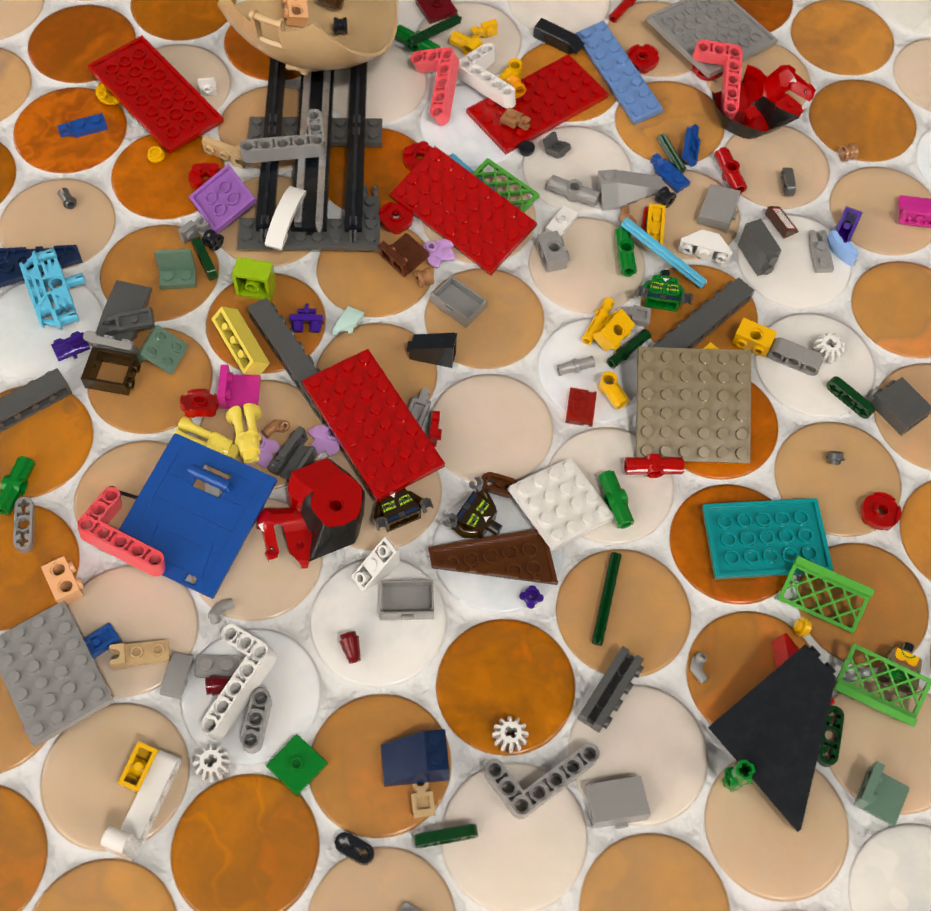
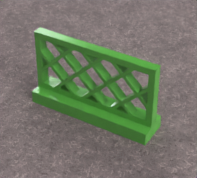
[472,158,540,213]
[777,555,875,634]
[834,643,931,727]

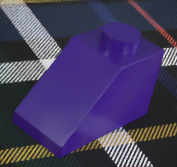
[836,206,863,243]

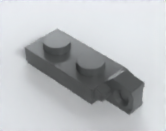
[267,426,308,476]

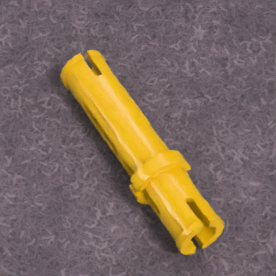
[581,297,615,345]

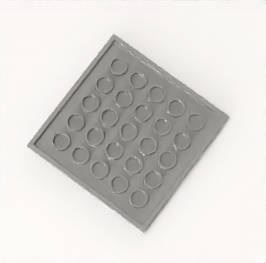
[646,0,778,78]

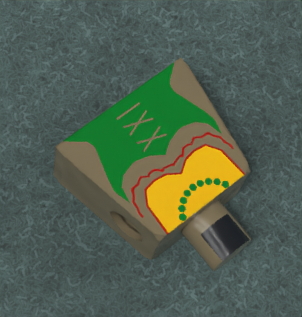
[875,642,922,695]

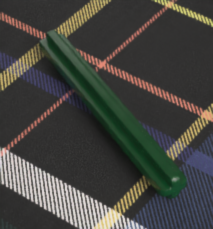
[407,14,462,46]
[592,552,621,646]

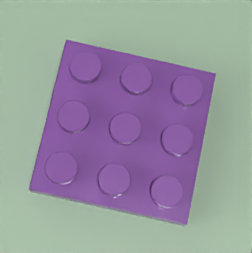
[189,164,258,234]

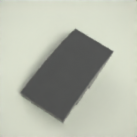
[92,280,152,351]

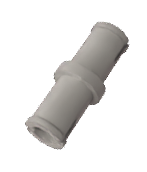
[557,356,595,376]

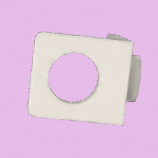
[198,77,217,96]

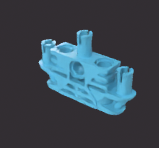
[19,247,86,330]

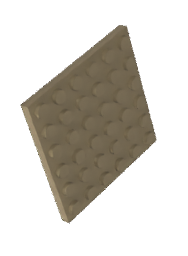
[636,347,751,464]

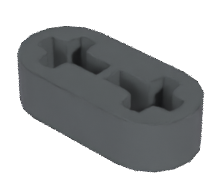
[781,168,796,196]

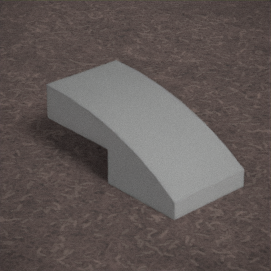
[160,652,194,699]

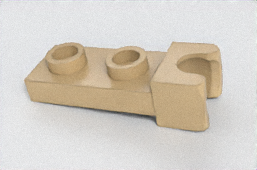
[202,136,247,169]
[109,640,170,670]

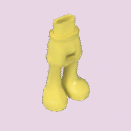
[226,403,262,463]
[172,416,240,460]

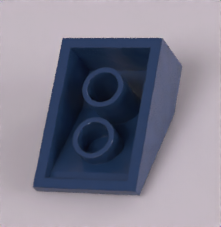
[381,729,449,787]

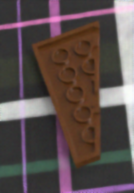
[428,529,558,585]

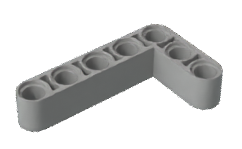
[240,109,326,163]
[484,743,600,819]

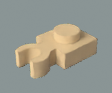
[411,782,436,818]

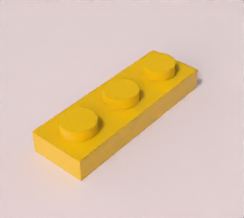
[645,203,666,249]

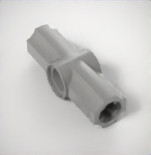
[547,175,601,207]

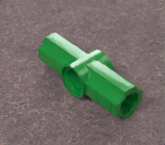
[395,25,441,52]
[615,226,637,277]
[0,456,35,515]
[598,470,634,529]
[722,759,756,792]

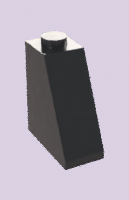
[407,333,457,368]

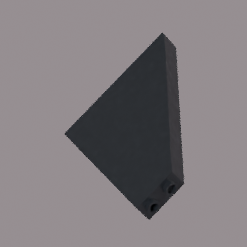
[708,644,836,832]

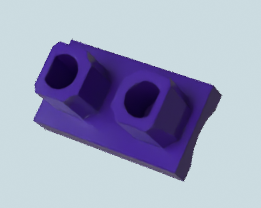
[290,303,324,333]
[51,331,90,361]

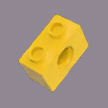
[591,309,636,351]
[732,318,777,357]
[117,741,158,793]

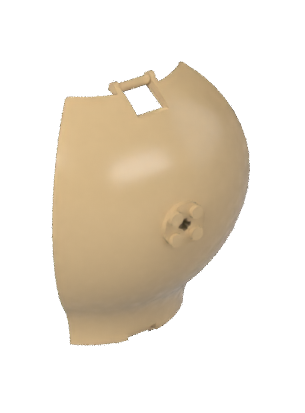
[217,0,399,75]

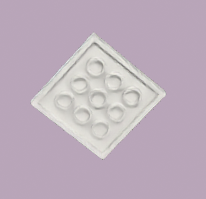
[508,457,614,551]

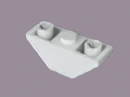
[678,230,733,265]
[351,536,399,592]

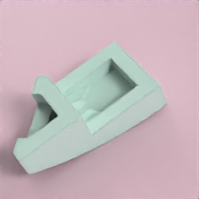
[332,306,365,335]

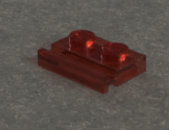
[565,387,597,427]

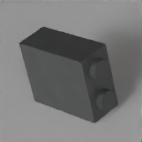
[738,219,782,277]
[871,377,931,436]

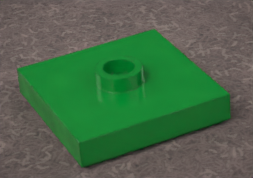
[266,734,328,797]

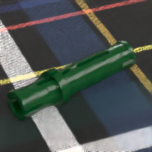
[607,329,651,369]

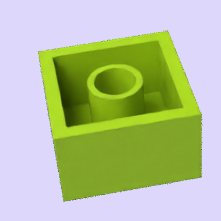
[232,257,276,301]

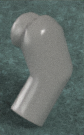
[208,599,235,624]
[690,652,709,684]

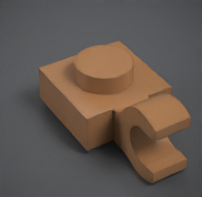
[500,107,531,130]

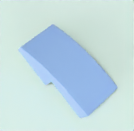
[827,230,858,266]

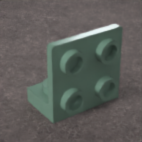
[154,249,197,290]
[136,325,188,375]
[853,761,909,826]

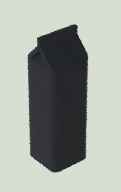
[533,18,585,54]

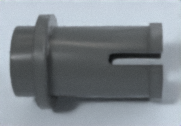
[58,188,77,209]

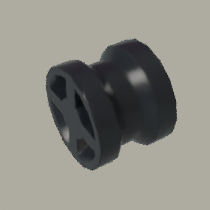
[334,17,348,34]
[655,186,677,208]
[202,229,224,251]

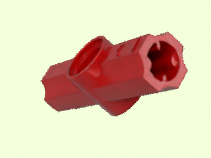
[714,147,747,194]
[624,454,684,478]

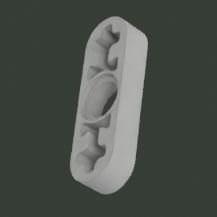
[13,497,35,553]

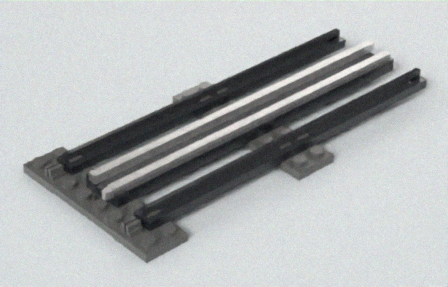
[237,57,382,251]

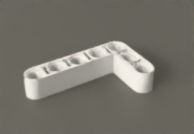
[458,43,516,108]
[200,624,277,740]
[101,750,182,862]

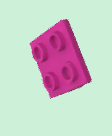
[898,195,931,228]
[217,365,261,409]

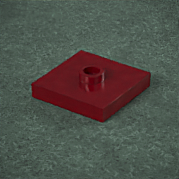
[416,0,458,24]

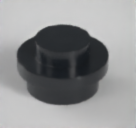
[518,140,535,157]

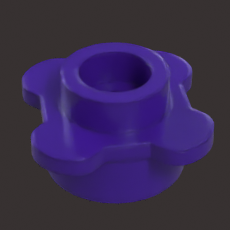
[519,585,544,609]

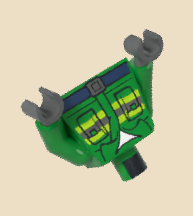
[636,270,693,312]

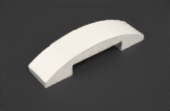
[265,186,307,251]

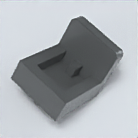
[543,132,571,158]

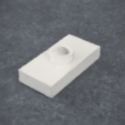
[545,205,578,237]

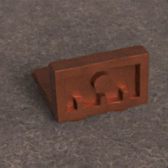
[379,233,430,277]

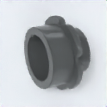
[826,451,845,465]

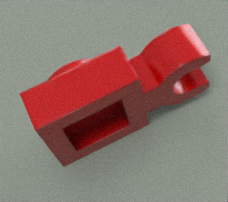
[429,411,442,447]

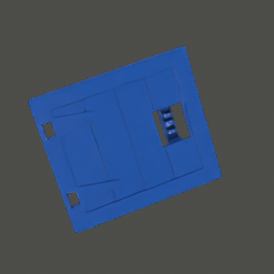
[119,433,277,599]

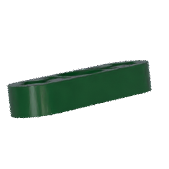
[191,236,218,281]
[826,376,875,419]
[817,706,844,767]
[413,824,479,848]

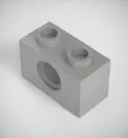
[536,231,570,273]

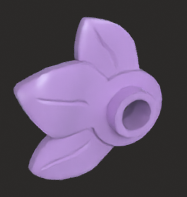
[423,239,455,268]
[308,425,340,457]
[245,434,280,468]

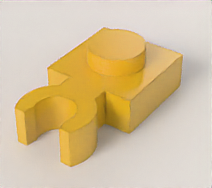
[470,19,498,39]

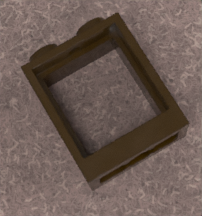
[81,347,141,396]

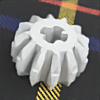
[813,332,845,364]
[492,716,529,754]
[193,744,231,783]

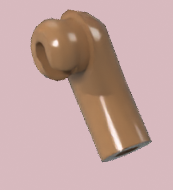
[620,206,637,225]
[261,420,290,438]

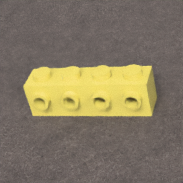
[212,307,270,375]

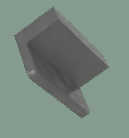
[280,444,318,482]

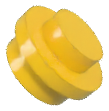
[147,146,165,163]
[793,616,812,637]

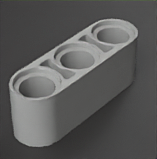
[768,337,824,376]
[241,688,272,754]

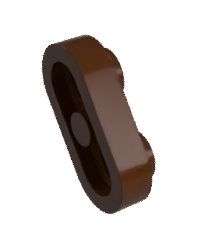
[481,472,517,498]

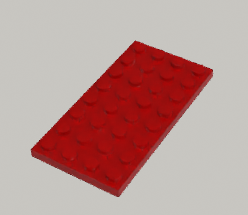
[88,35,224,154]
[466,54,609,155]
[389,146,537,275]
[302,349,445,502]

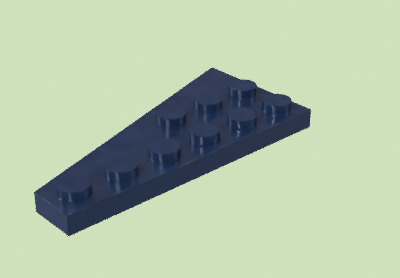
[0,245,83,288]

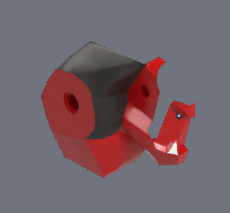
[710,64,816,139]
[256,458,365,569]

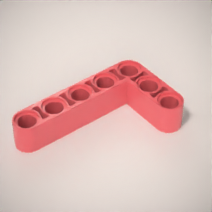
[693,40,743,120]
[411,47,459,126]
[77,487,166,577]

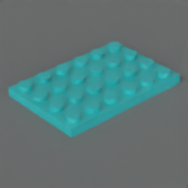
[702,498,833,579]

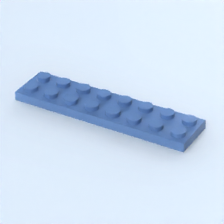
[575,20,663,125]

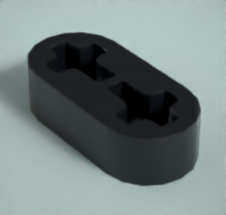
[335,832,374,865]

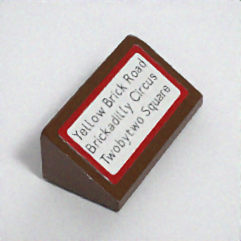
[765,206,799,238]

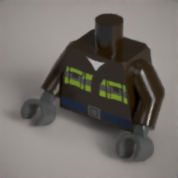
[443,477,503,538]
[373,488,434,533]

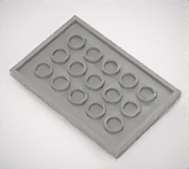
[0,601,115,748]

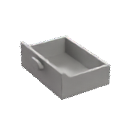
[698,184,741,233]
[431,275,487,328]
[381,580,434,620]
[585,775,651,829]

